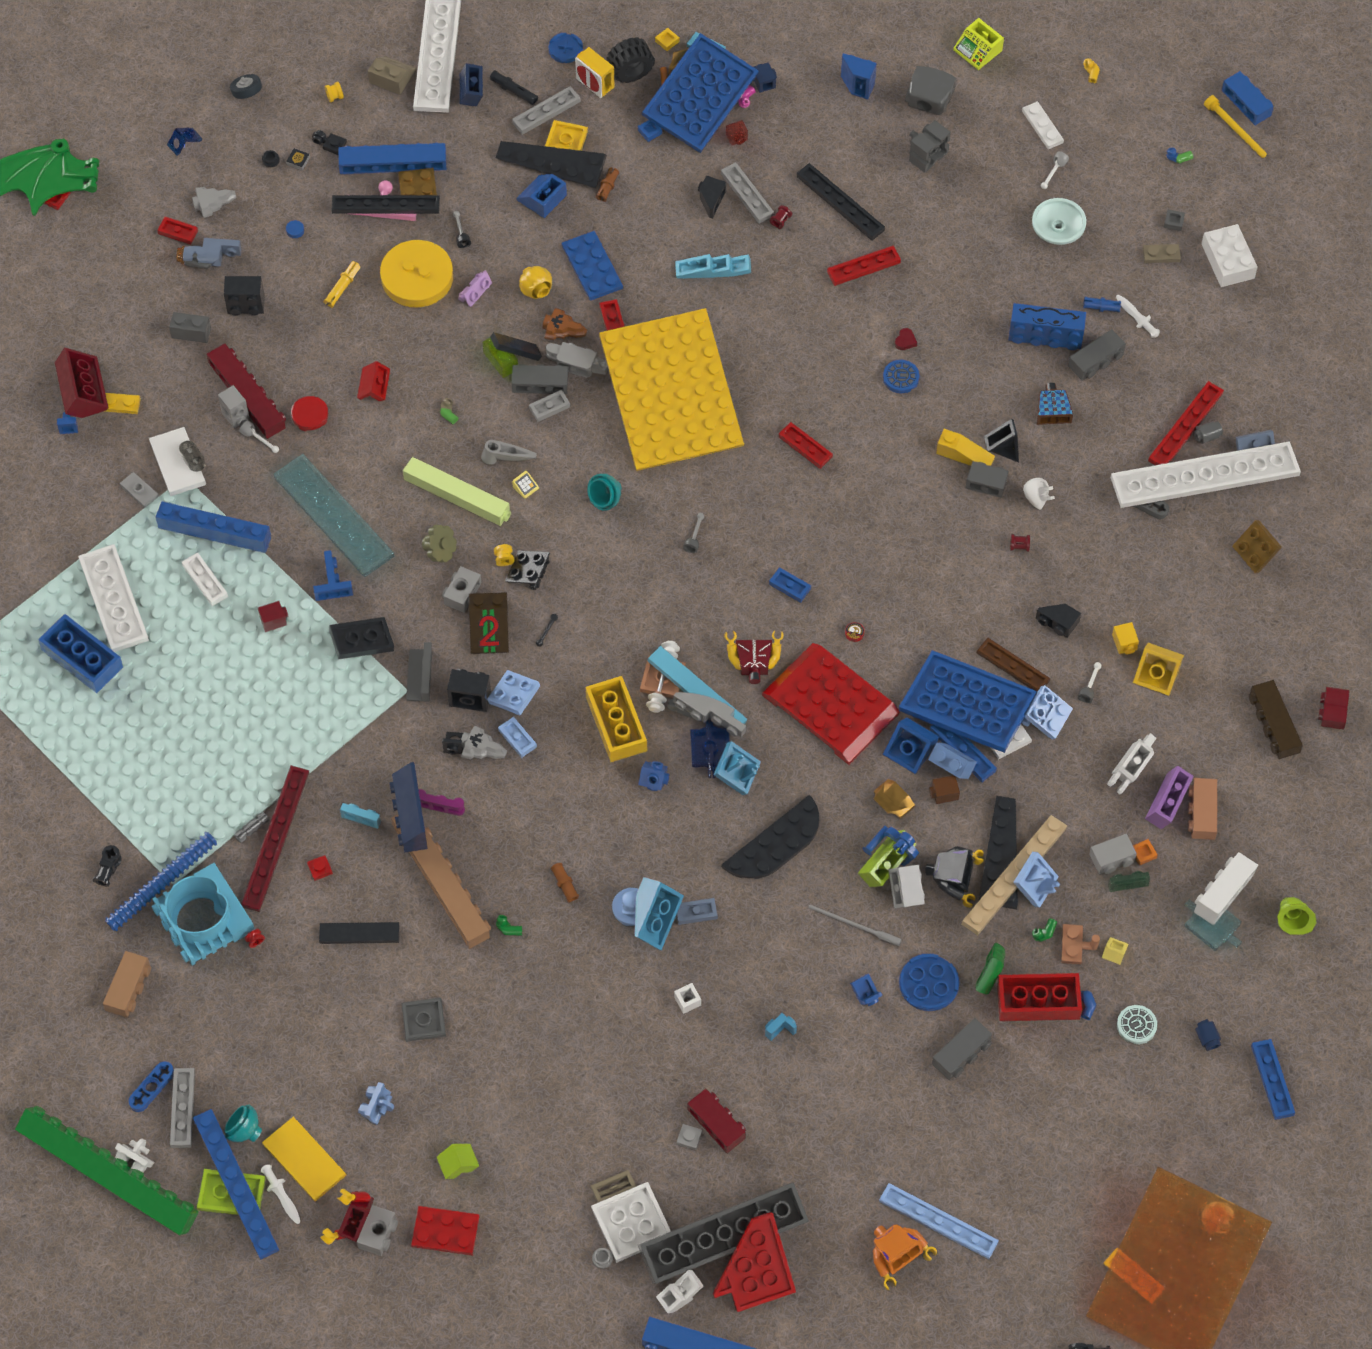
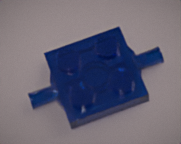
[690,718,730,778]

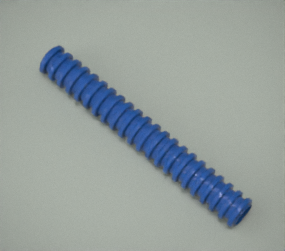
[105,831,217,932]

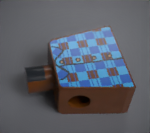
[1036,383,1073,425]

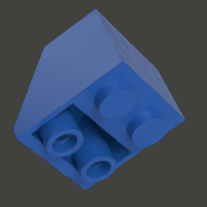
[841,53,877,99]
[516,174,567,218]

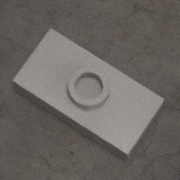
[529,390,570,422]
[120,472,159,508]

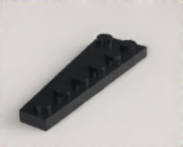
[495,141,607,188]
[978,795,1018,910]

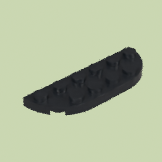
[721,795,819,879]

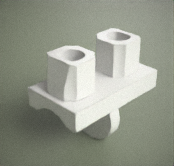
[115,1139,155,1173]

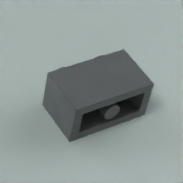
[169,312,211,343]
[966,461,1009,498]

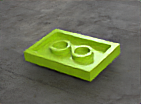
[197,1169,266,1215]

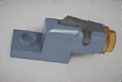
[176,238,242,269]

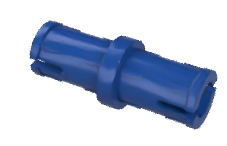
[1083,297,1121,313]

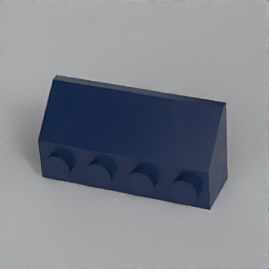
[389,762,428,853]

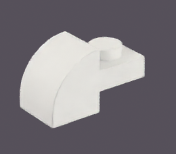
[656,1270,704,1314]

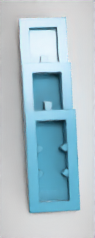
[675,254,751,279]

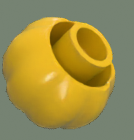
[519,266,552,299]

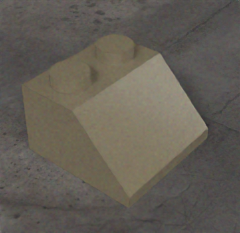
[368,56,416,95]

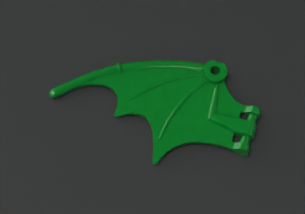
[0,138,100,216]

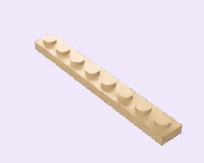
[961,815,1067,936]

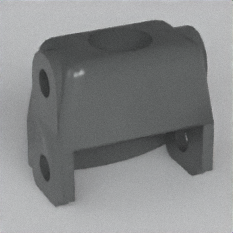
[905,66,957,115]

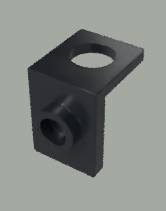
[442,731,463,755]

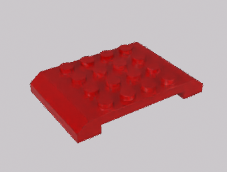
[762,643,900,765]

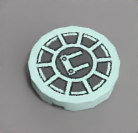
[1117,1005,1157,1045]

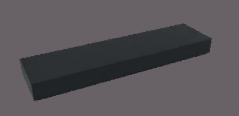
[319,922,400,944]

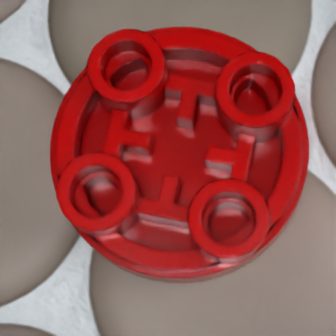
[291,396,329,431]

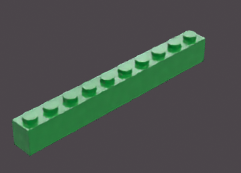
[15,1106,199,1236]

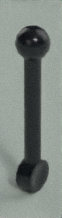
[536,614,558,647]

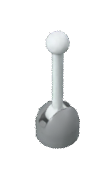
[1041,151,1069,189]
[239,420,279,453]

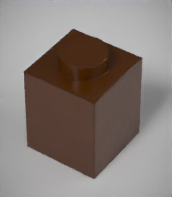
[929,775,960,804]

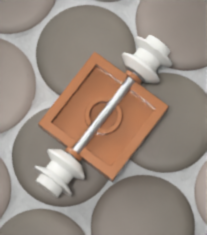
[640,641,686,713]

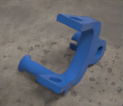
[862,826,919,866]

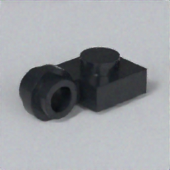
[312,130,347,155]

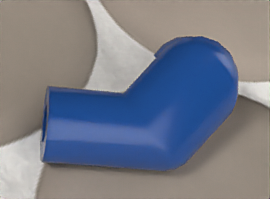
[1081,990,1096,1020]

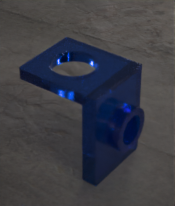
[167,127,202,156]

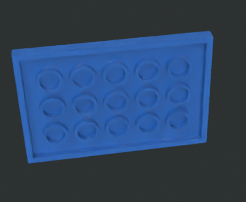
[642,33,759,153]
[899,650,1037,753]

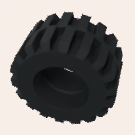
[606,37,655,83]

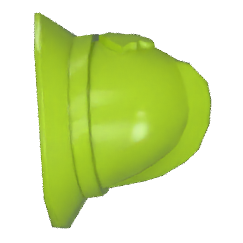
[1277,897,1316,935]

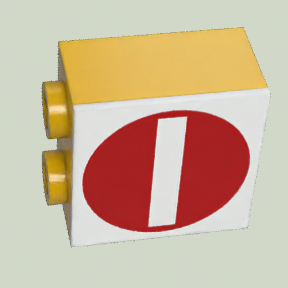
[575,47,615,98]

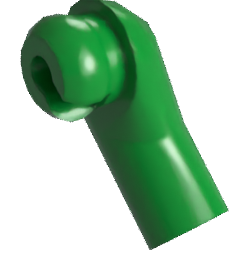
[496,915,522,936]
[1032,918,1057,942]

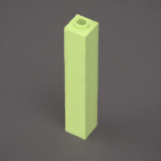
[403,457,511,526]

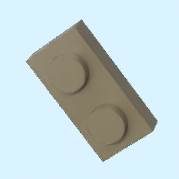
[1143,244,1181,263]

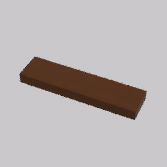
[977,638,1051,692]

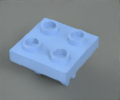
[487,670,540,715]
[1013,851,1060,908]

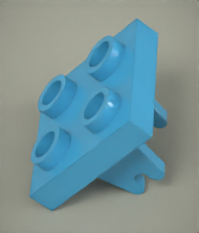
[714,741,761,795]

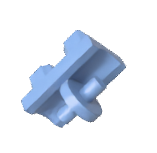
[358,1082,395,1125]

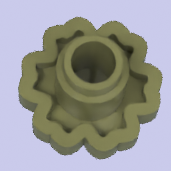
[422,525,457,563]

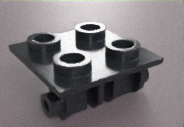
[505,550,550,590]

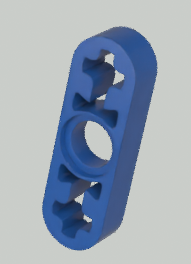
[129,1061,174,1112]

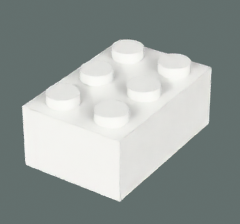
[1202,224,1257,287]

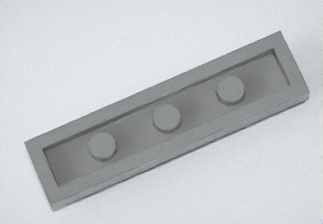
[512,86,581,135]
[721,162,774,224]
[170,1068,195,1148]

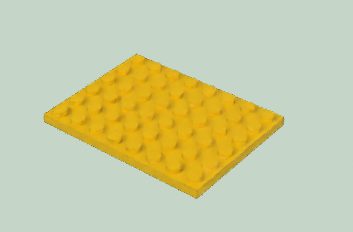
[599,308,744,471]

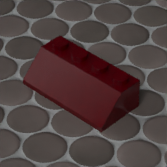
[55,347,109,418]

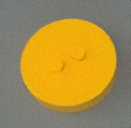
[380,240,453,307]

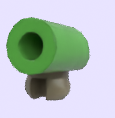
[440,398,459,424]

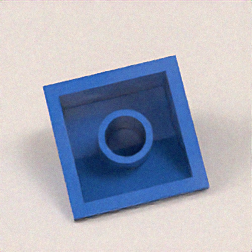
[883,718,939,774]

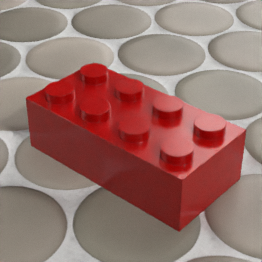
[997,973,1082,1021]

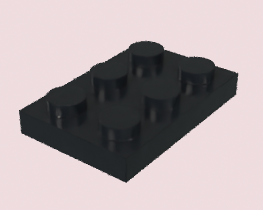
[329,617,395,659]

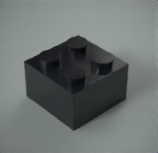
[224,276,265,316]
[447,669,491,712]

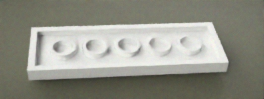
[78,544,149,652]

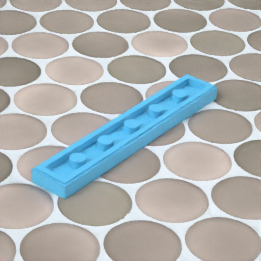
[647,646,747,724]

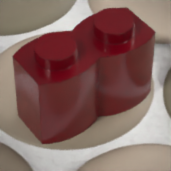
[1318,687,1349,730]

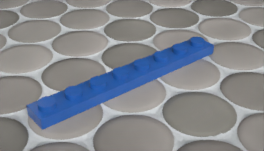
[193,1109,279,1260]

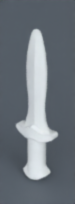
[1116,295,1160,338]
[261,1165,300,1224]

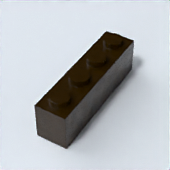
[1249,680,1303,759]

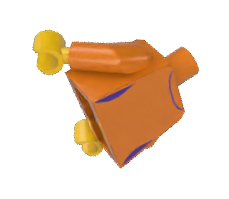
[873,1224,937,1290]

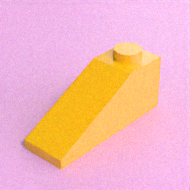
[936,429,995,466]

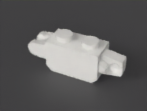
[1107,733,1156,794]

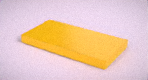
[262,1116,346,1202]

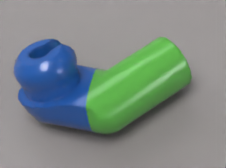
[1166,148,1193,163]

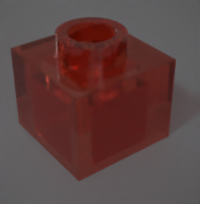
[726,120,748,146]

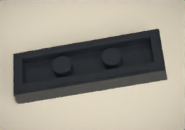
[490,332,542,361]

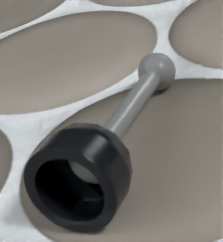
[453,211,471,248]

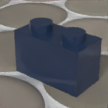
[459,63,483,106]

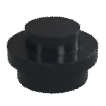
[262,150,280,168]

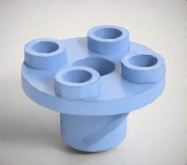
[612,888,638,926]

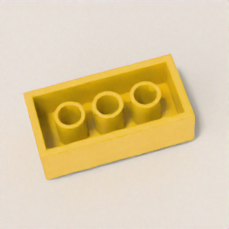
[585,676,647,762]

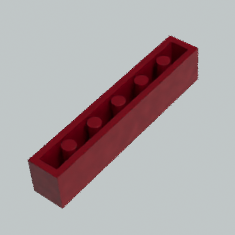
[206,343,286,439]

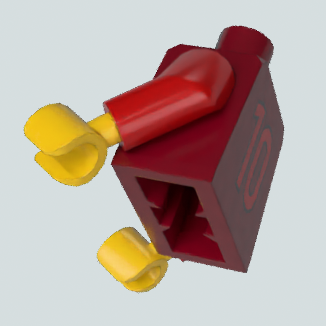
[320,1189,374,1245]

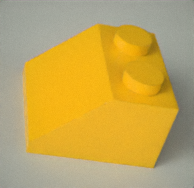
[1133,643,1184,696]

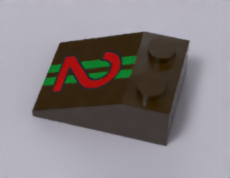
[469,592,509,654]

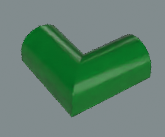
[975,942,1006,994]

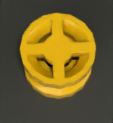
[324,82,344,103]
[494,544,514,567]

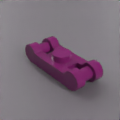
[419,789,465,816]

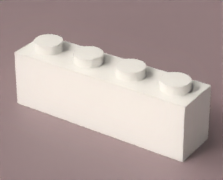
[1194,852,1258,925]

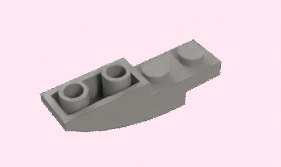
[673,692,746,738]

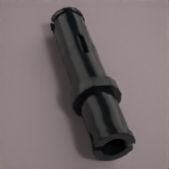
[490,70,539,106]

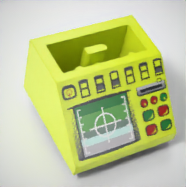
[953,18,1004,70]

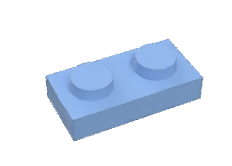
[498,717,537,758]

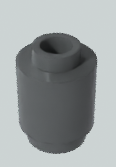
[1194,421,1223,444]

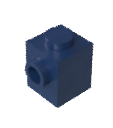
[754,62,777,93]

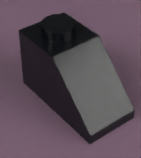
[698,175,726,219]

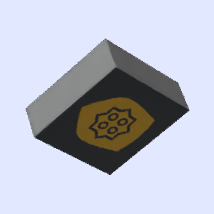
[286,148,310,171]

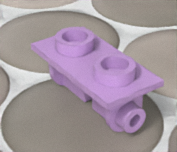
[458,270,492,307]

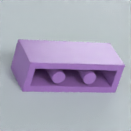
[1145,766,1194,829]

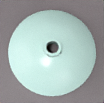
[1032,198,1086,245]

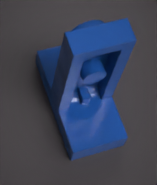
[313,550,353,601]

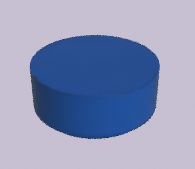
[286,220,304,238]

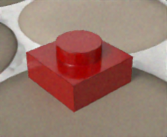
[307,855,333,881]

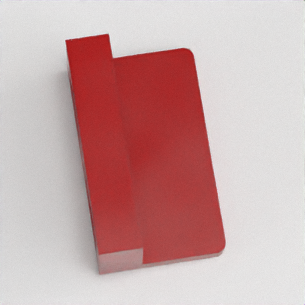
[357,361,390,401]

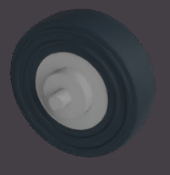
[230,74,262,99]

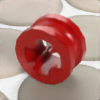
[245,929,265,948]

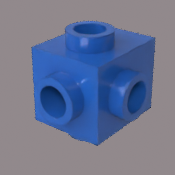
[638,761,670,791]

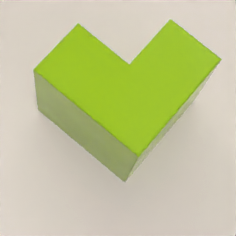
[437,1144,479,1179]

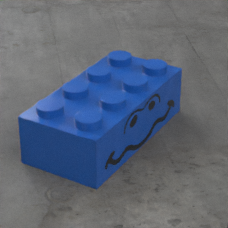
[1008,303,1086,350]
[38,614,123,693]

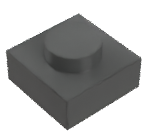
[1164,209,1185,231]

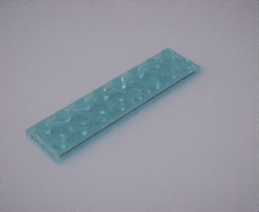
[273,454,394,577]

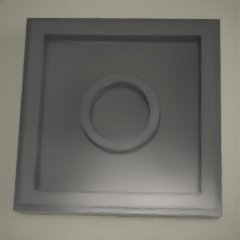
[401,998,446,1042]

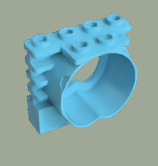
[151,863,255,966]

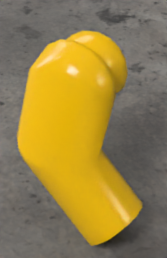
[1083,58,1100,83]

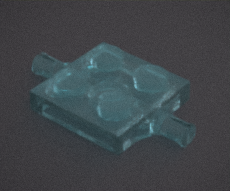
[1184,899,1242,951]

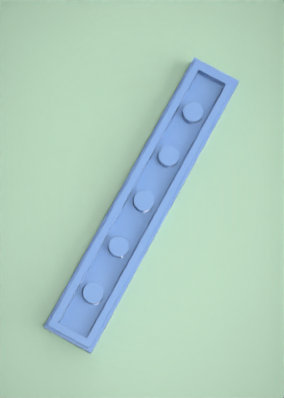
[879,1183,999,1259]

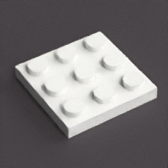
[591,1182,671,1263]

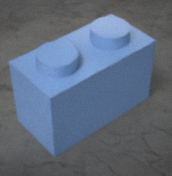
[928,743,977,779]

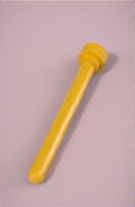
[1204,95,1267,158]

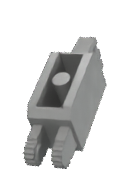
[546,342,608,378]

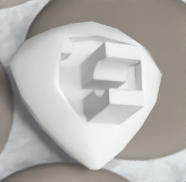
[1023,478,1055,510]

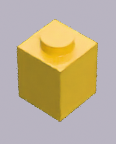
[1112,622,1139,655]

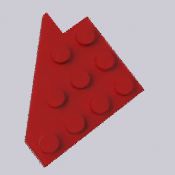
[713,1212,796,1312]

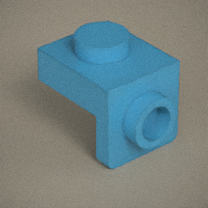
[765,1013,797,1041]

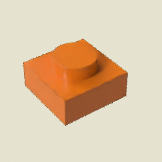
[1133,839,1158,866]

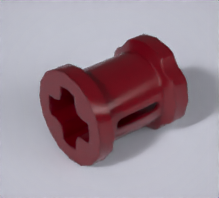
[769,205,792,229]
[1010,534,1030,552]

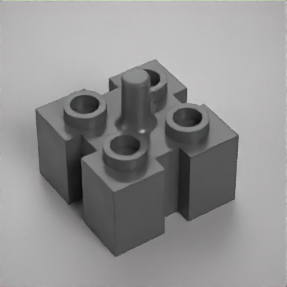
[909,120,951,173]

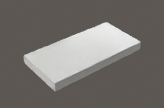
[149,427,206,496]

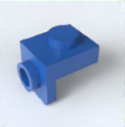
[850,974,883,1006]

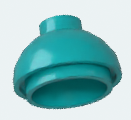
[587,473,622,511]
[224,1104,262,1142]

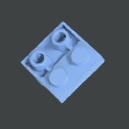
[1022,685,1073,739]

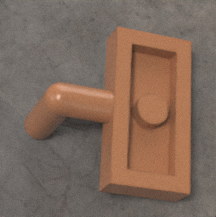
[1061,924,1100,965]

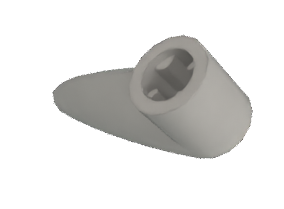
[481,440,537,465]

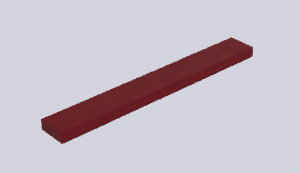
[241,765,309,912]

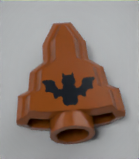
[542,308,587,340]

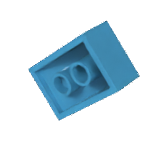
[635,877,684,950]

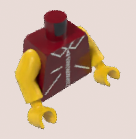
[724,631,784,684]

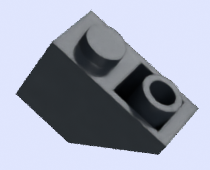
[1035,604,1081,638]

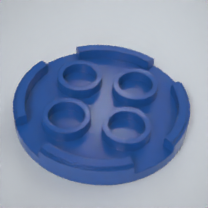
[899,954,959,1011]

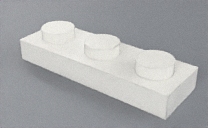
[1022,101,1064,149]
[182,553,228,606]

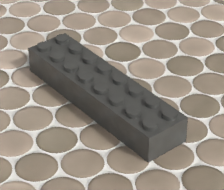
[638,1182,809,1284]

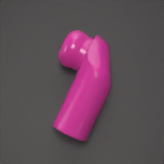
[738,85,755,108]

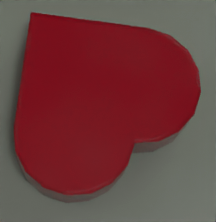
[895,328,918,350]

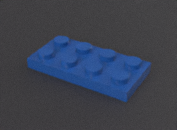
[561,231,623,301]

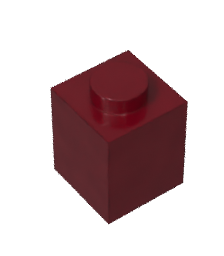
[258,601,289,632]

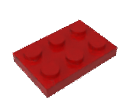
[411,1206,480,1256]

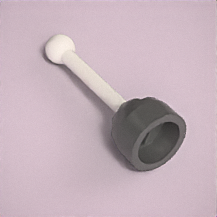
[1078,662,1101,704]

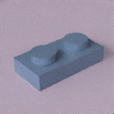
[1236,430,1275,451]
[677,898,718,925]

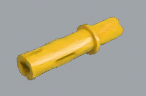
[323,261,360,308]

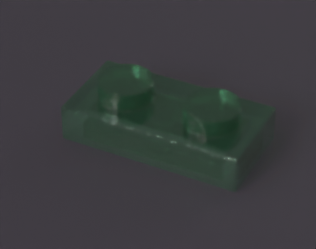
[1108,871,1150,892]

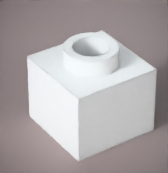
[674,983,701,1014]

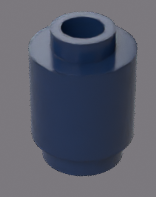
[1195,1019,1221,1051]

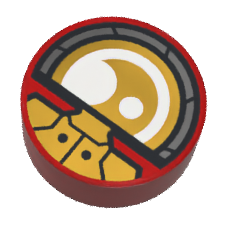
[845,622,864,642]

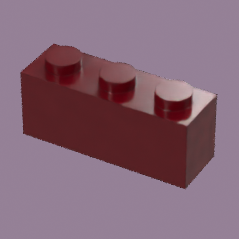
[687,1089,746,1153]

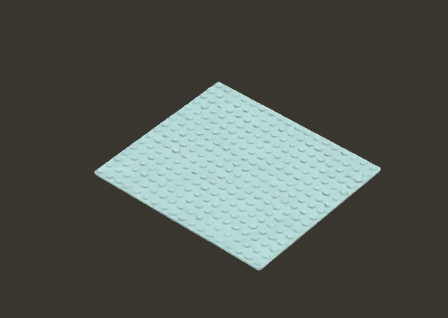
[0,488,407,884]

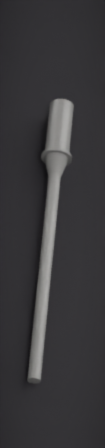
[808,905,902,946]

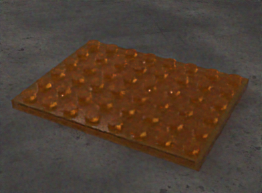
[1086,1167,1272,1349]

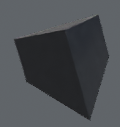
[984,419,1019,463]

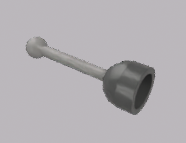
[683,513,704,553]

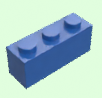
[1222,71,1274,125]

